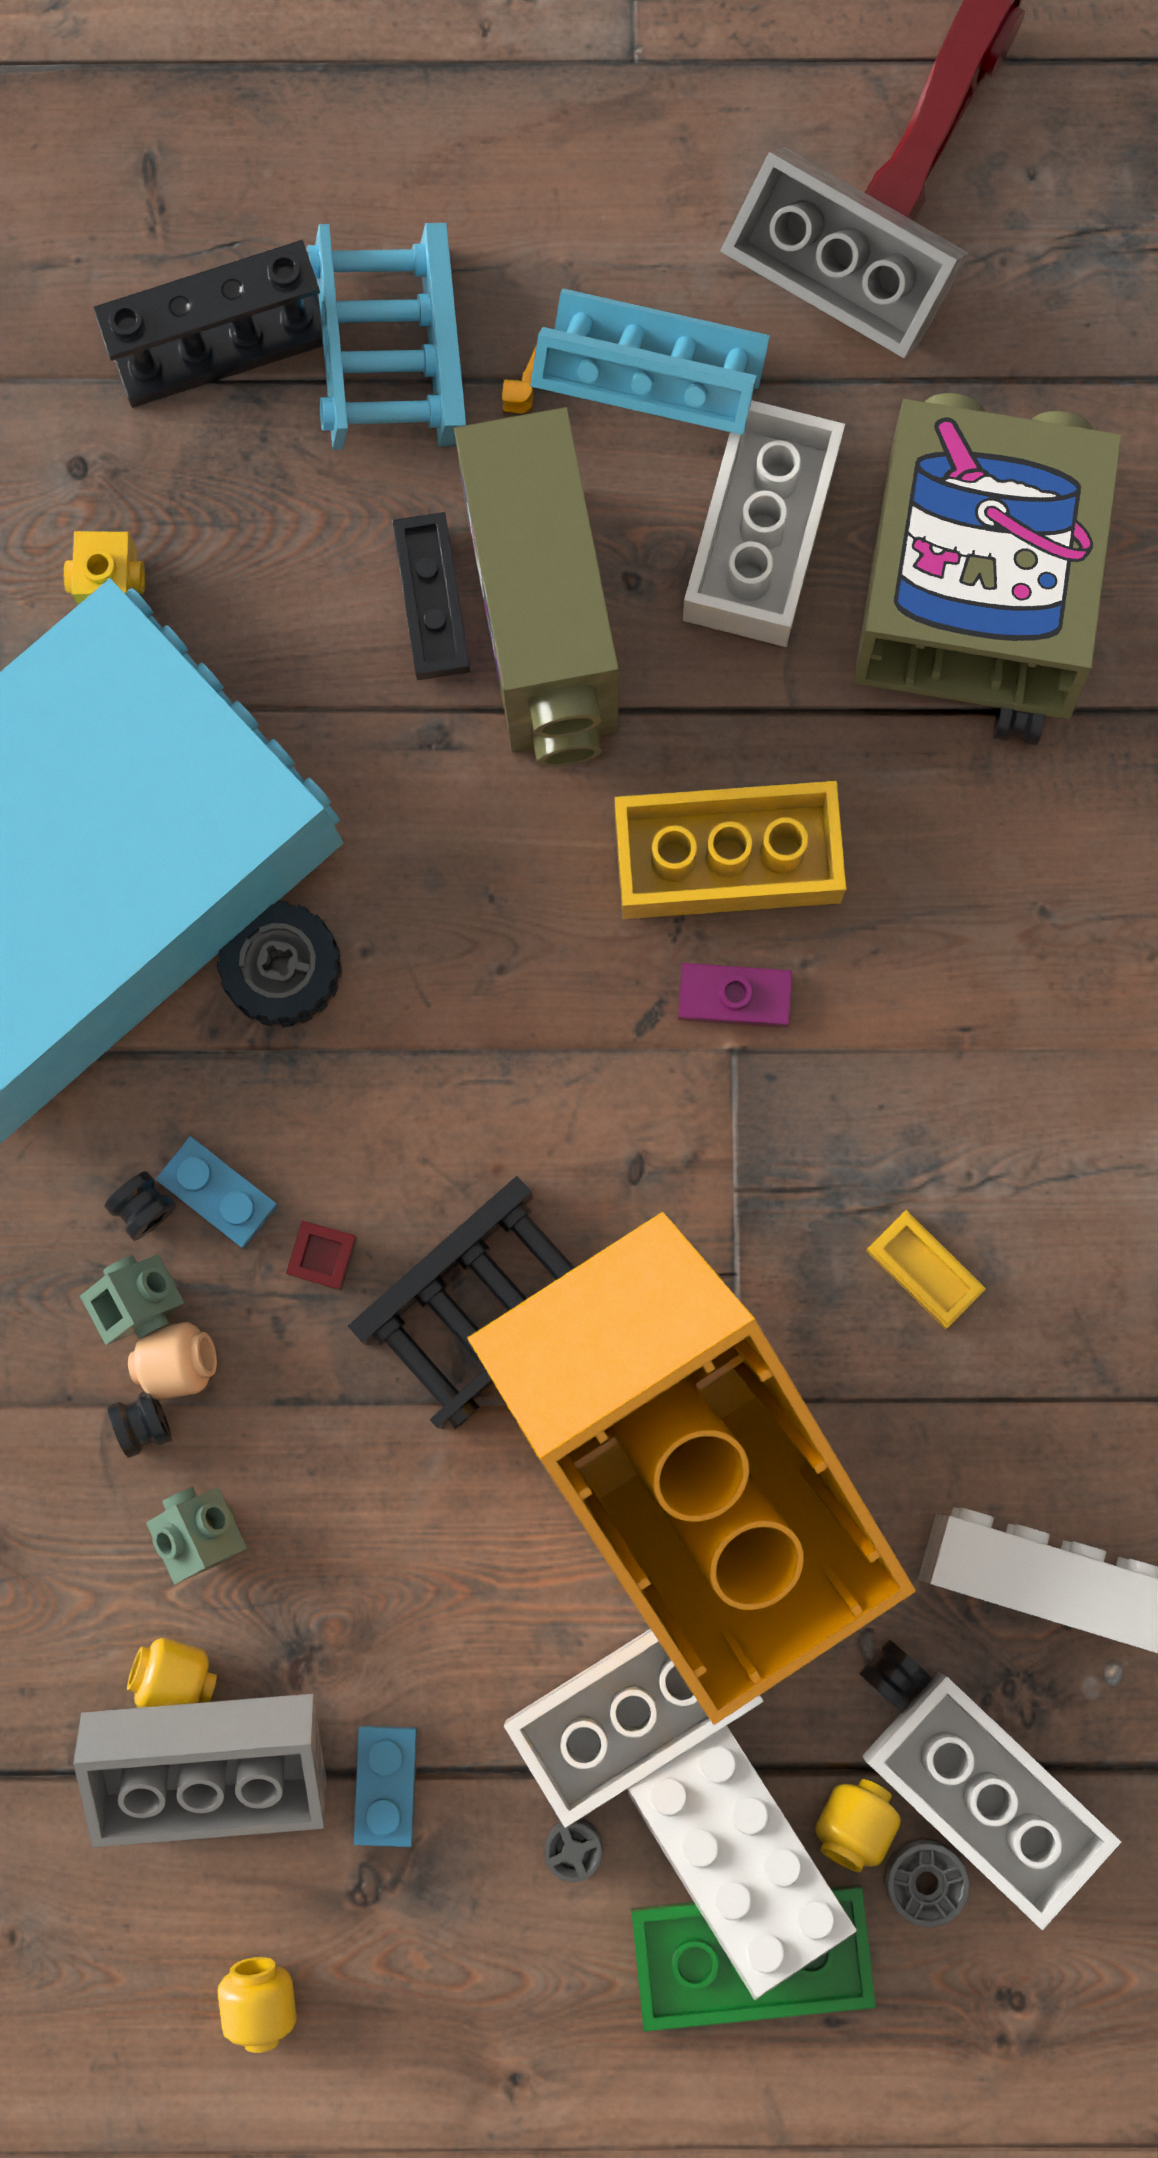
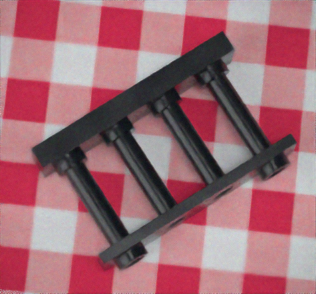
[93,239,323,408]
[348,1176,575,1429]

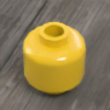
[127,1638,217,1708]
[815,1779,901,1872]
[217,1957,297,2053]

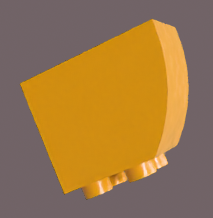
[467,1212,916,1725]

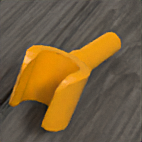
[502,345,537,414]

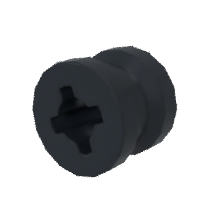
[993,707,1045,745]
[104,1171,176,1241]
[108,1391,172,1458]
[859,1639,932,1713]

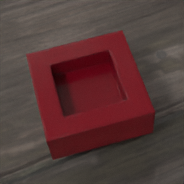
[286,1220,357,1291]

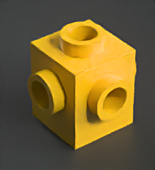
[64,531,145,605]

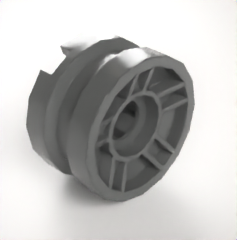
[883,1838,969,1928]

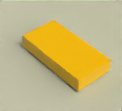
[865,1210,986,1329]

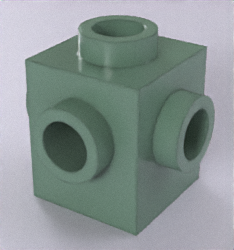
[80,1254,184,1345]
[146,1487,247,1585]

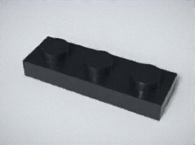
[392,512,470,680]

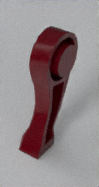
[865,0,1025,220]

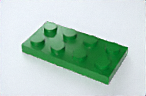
[631,1884,876,2032]

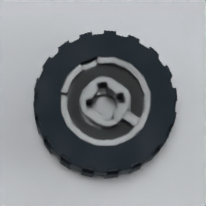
[217,901,342,1028]

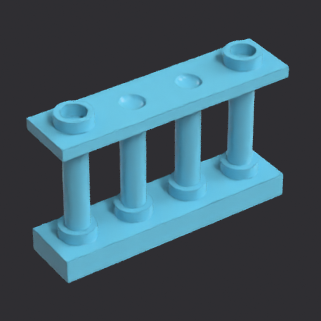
[306,223,466,450]
[530,288,770,435]

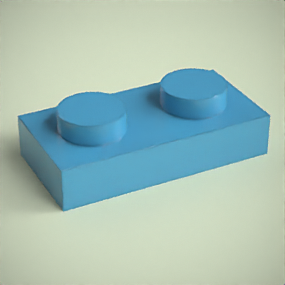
[156,1136,279,1249]
[354,1725,417,1847]

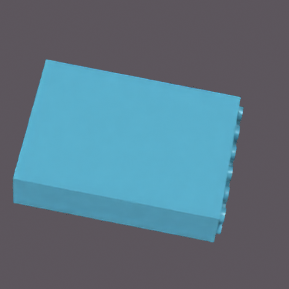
[0,578,344,1144]

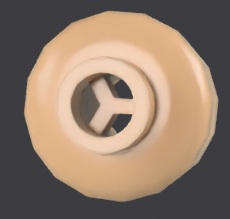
[128,1322,217,1400]

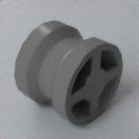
[544,1818,602,1883]

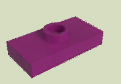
[678,963,792,1028]

